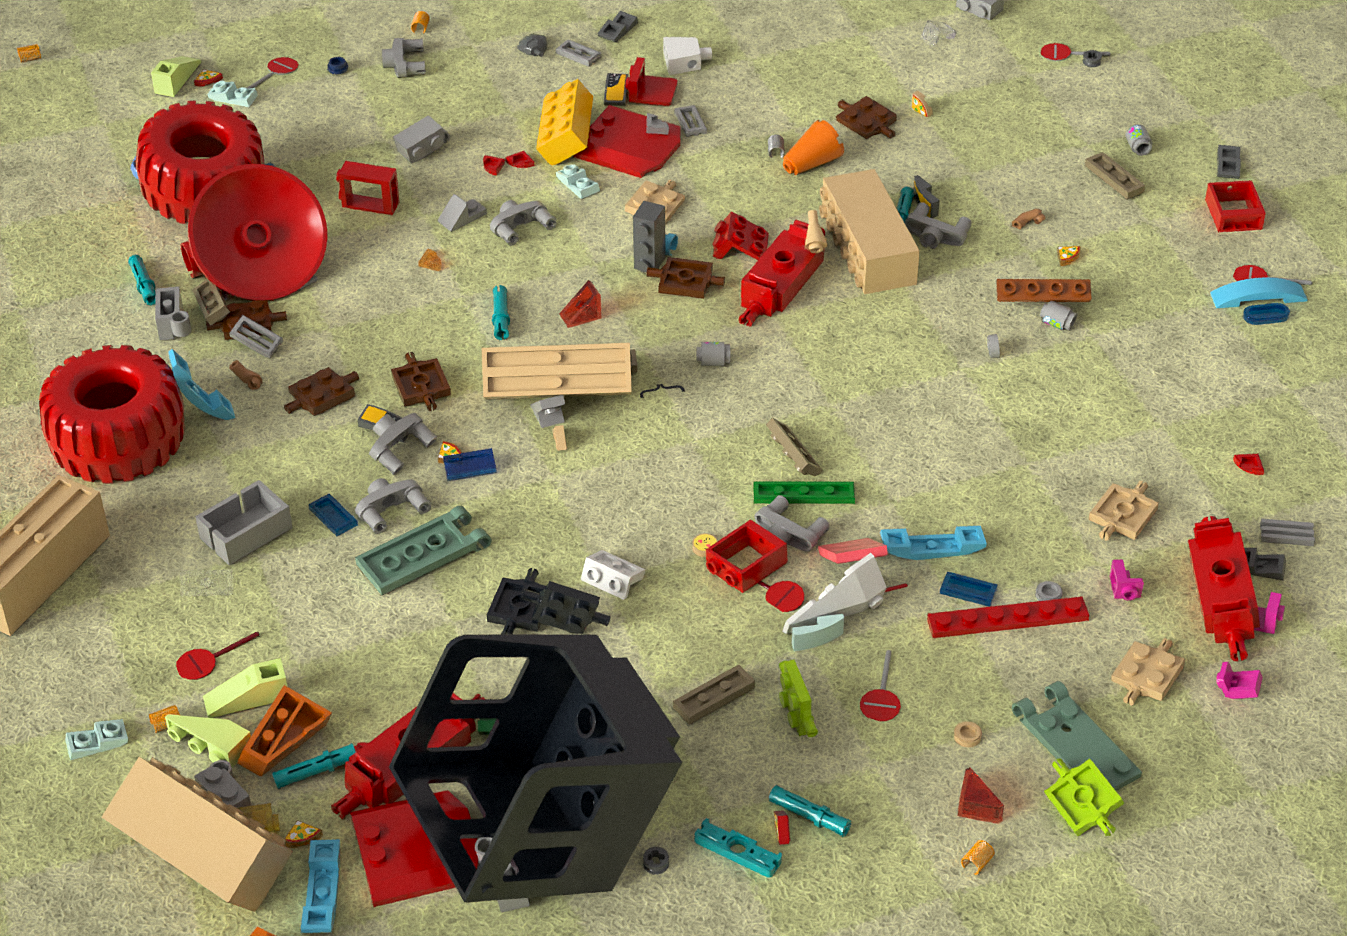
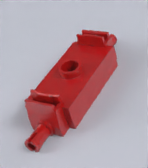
[738,219,826,327]
[1188,516,1260,661]
[331,693,485,820]

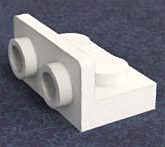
[581,550,646,600]

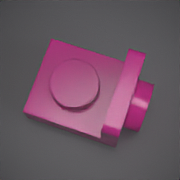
[1109,559,1144,601]

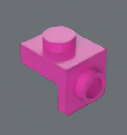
[1254,592,1285,634]
[1216,662,1263,699]

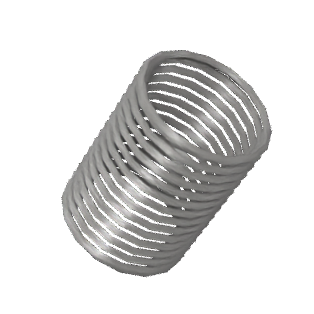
[768,134,784,158]

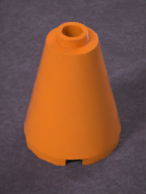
[783,120,844,175]

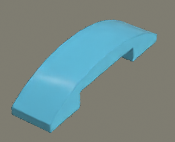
[1210,277,1308,308]
[168,349,236,420]
[880,526,987,560]
[301,839,340,933]

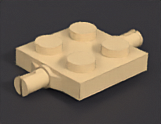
[625,180,685,224]
[1089,481,1159,541]
[1111,638,1185,706]

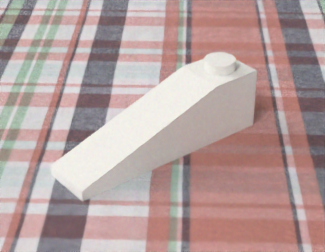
[782,553,887,634]

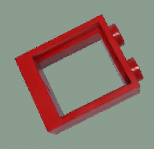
[336,161,400,215]
[1205,180,1266,233]
[706,519,788,593]

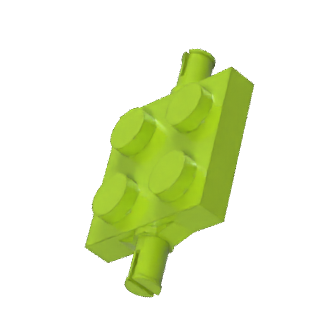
[779,659,818,737]
[1044,758,1125,837]

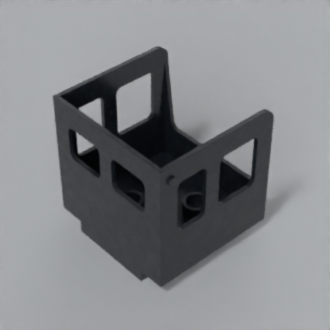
[389,634,683,903]

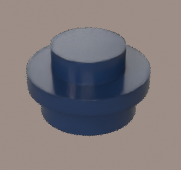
[327,57,348,74]

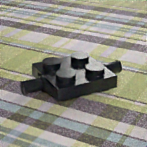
[487,568,546,634]
[521,581,611,634]

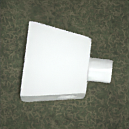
[663,37,712,75]

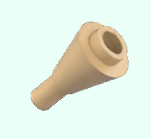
[805,210,828,253]

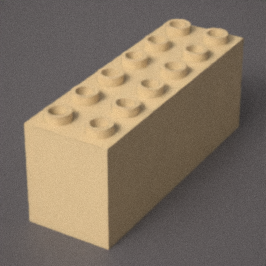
[819,169,920,294]
[482,343,632,400]
[0,475,110,636]
[102,757,293,912]

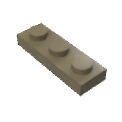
[1085,152,1145,200]
[193,279,230,325]
[766,418,823,476]
[673,664,755,725]

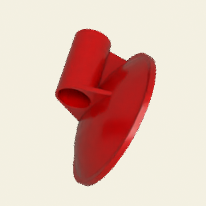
[180,164,328,301]

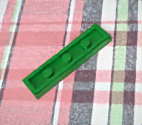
[753,481,855,504]

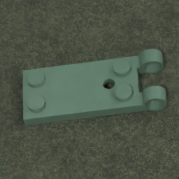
[355,506,492,595]
[1012,681,1142,791]

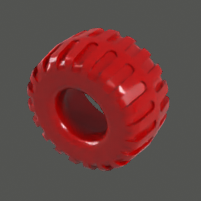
[136,100,265,224]
[39,345,185,484]

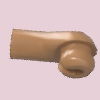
[1012,208,1045,229]
[229,360,263,390]

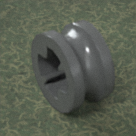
[1082,50,1102,67]
[643,847,669,875]

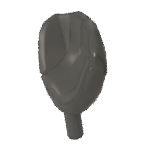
[517,33,548,57]

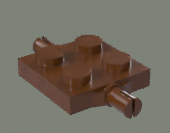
[836,96,897,140]
[646,257,725,299]
[206,300,287,340]
[391,352,451,411]
[284,367,359,416]

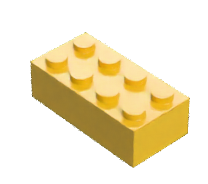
[536,79,593,165]

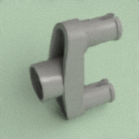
[382,38,425,77]
[490,200,557,246]
[905,202,971,249]
[369,413,437,475]
[355,478,431,534]
[755,495,829,552]

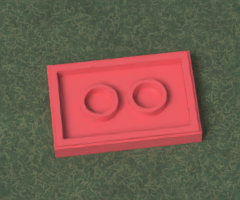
[818,538,888,564]

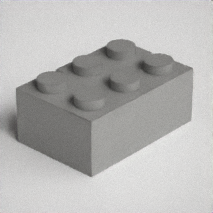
[195,480,292,565]

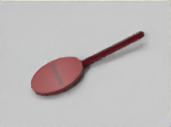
[735,565,805,612]
[176,632,260,680]

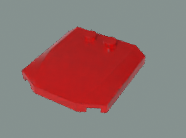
[573,105,680,178]
[350,790,480,907]

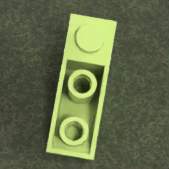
[151,56,201,97]
[203,658,287,718]
[165,714,251,768]

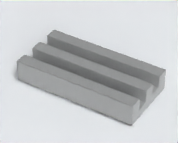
[556,39,601,67]
[674,105,707,137]
[230,315,283,358]
[1260,519,1315,546]

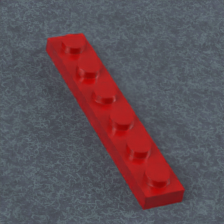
[927,596,1089,638]

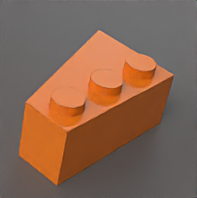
[237,685,332,777]

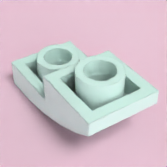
[207,81,258,107]
[556,164,600,199]
[792,614,844,651]
[65,719,128,760]

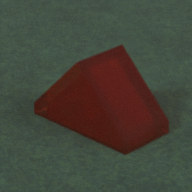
[559,280,601,328]
[957,767,1004,824]

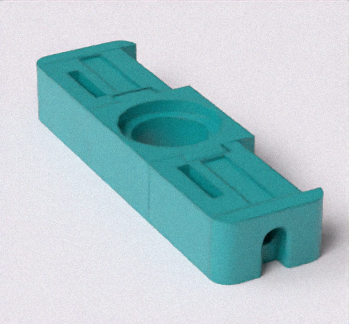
[694,818,782,878]

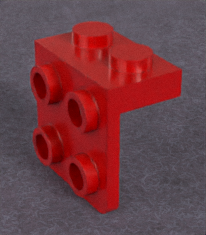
[625,57,678,106]
[712,211,769,260]

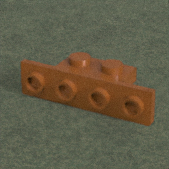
[996,279,1092,302]

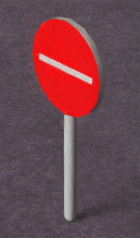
[1040,43,1111,61]
[246,57,299,89]
[1233,265,1312,285]
[860,650,901,722]

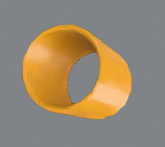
[411,11,430,33]
[17,44,41,62]
[149,705,180,733]
[961,840,995,875]

